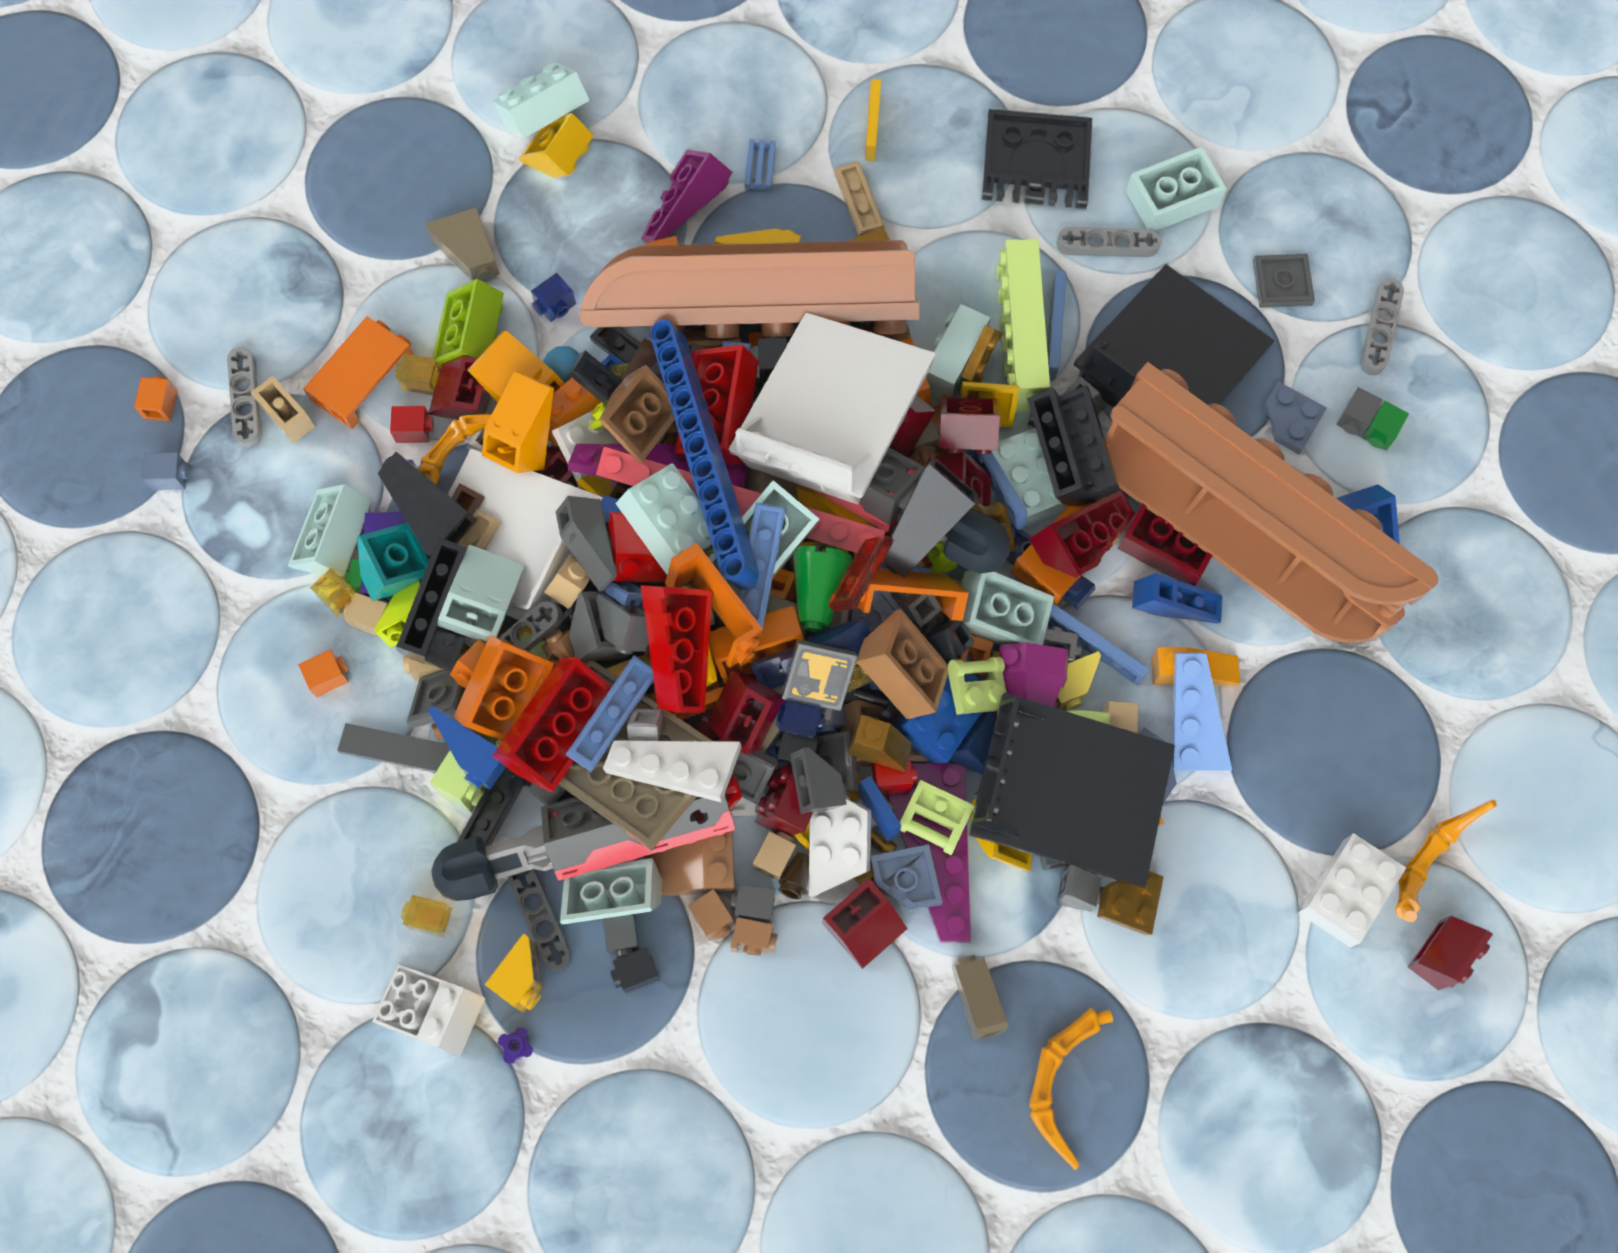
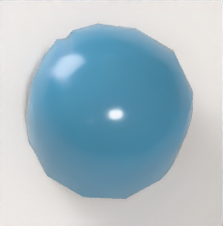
[542,346,580,383]

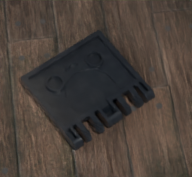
[981,109,1092,209]

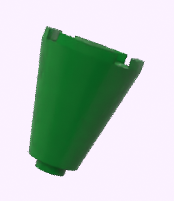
[793,546,853,633]

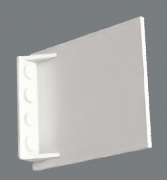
[729,313,936,504]
[448,448,603,630]

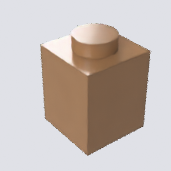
[688,889,734,941]

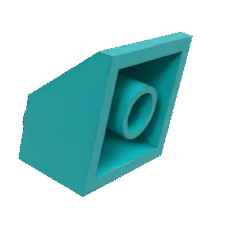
[357,523,429,601]

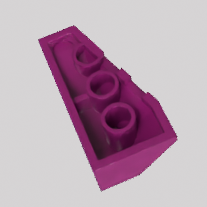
[641,150,733,242]
[999,643,1068,708]

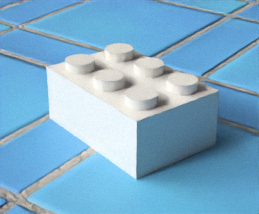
[1298,833,1406,947]

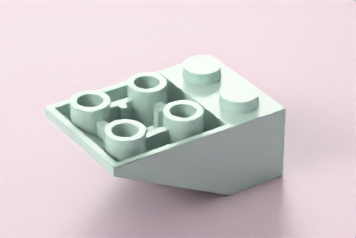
[438,544,525,643]

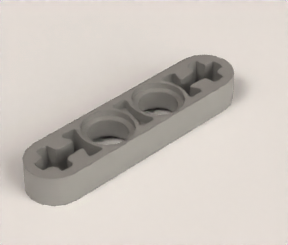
[1056,227,1162,257]
[1360,278,1404,375]
[227,347,262,448]

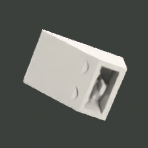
[372,964,485,1057]

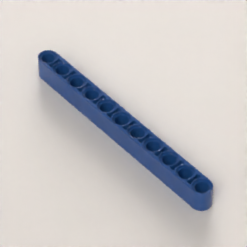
[650,319,759,590]

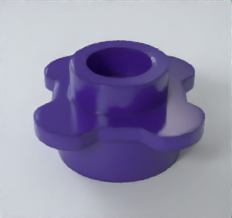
[498,1027,533,1064]

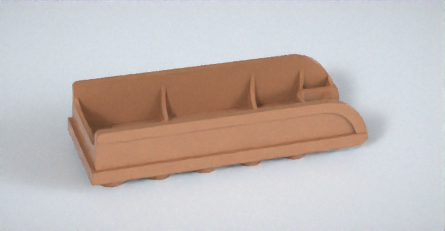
[579,240,920,338]
[1105,362,1438,643]

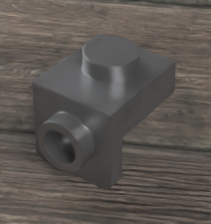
[1043,627,1082,663]

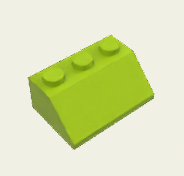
[431,279,504,368]

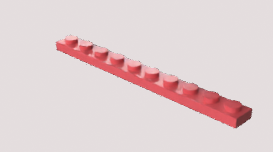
[596,447,885,559]

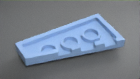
[1172,652,1232,771]

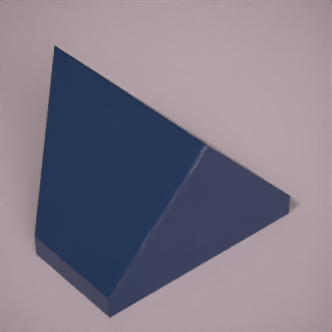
[949,711,996,774]

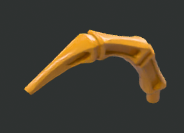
[418,414,492,485]
[1395,800,1497,922]
[1029,1008,1113,1170]

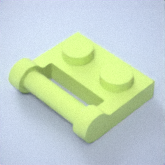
[948,657,1007,715]
[900,780,974,855]

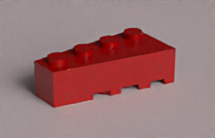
[641,586,712,713]

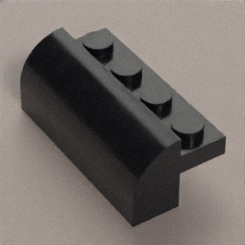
[1027,385,1120,506]
[396,537,467,672]

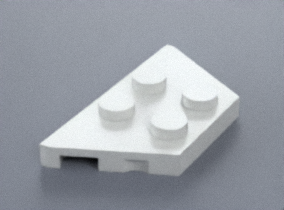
[809,796,871,896]

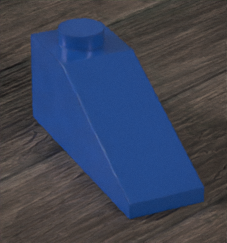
[1132,573,1223,624]
[428,705,506,790]

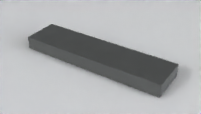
[337,723,450,773]

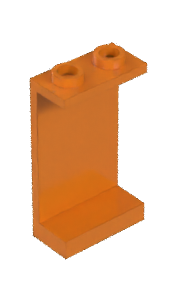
[303,316,415,430]
[1010,504,1121,606]
[665,543,763,668]
[843,566,969,621]

